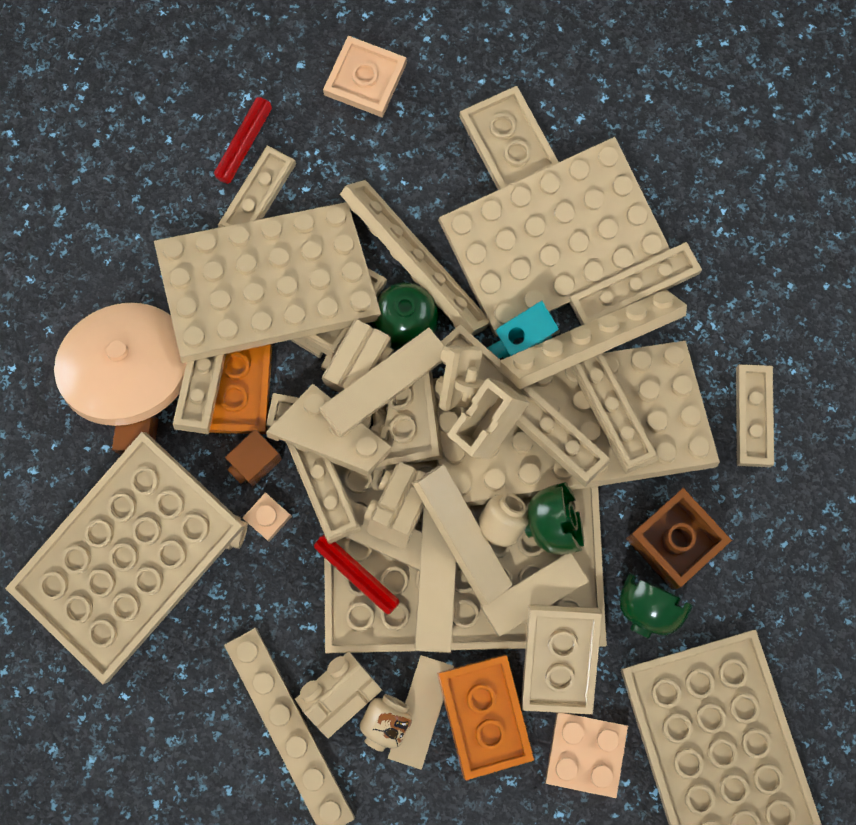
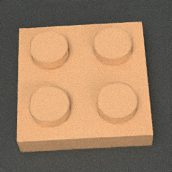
[323,36,407,118]
[545,713,628,798]

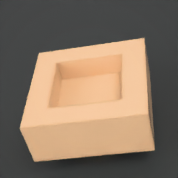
[243,492,292,542]

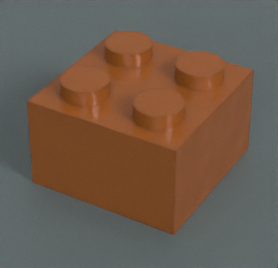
[626,488,732,590]

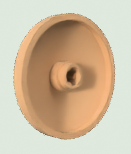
[54,303,187,426]

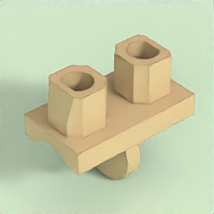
[435,345,484,411]

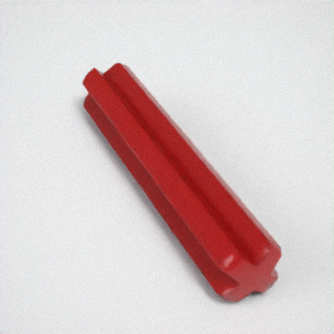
[214,97,272,184]
[314,534,400,615]

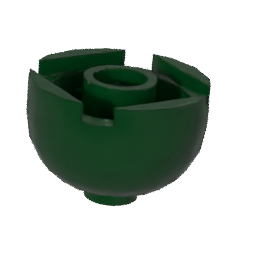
[373,282,439,350]
[525,482,584,555]
[620,574,693,638]

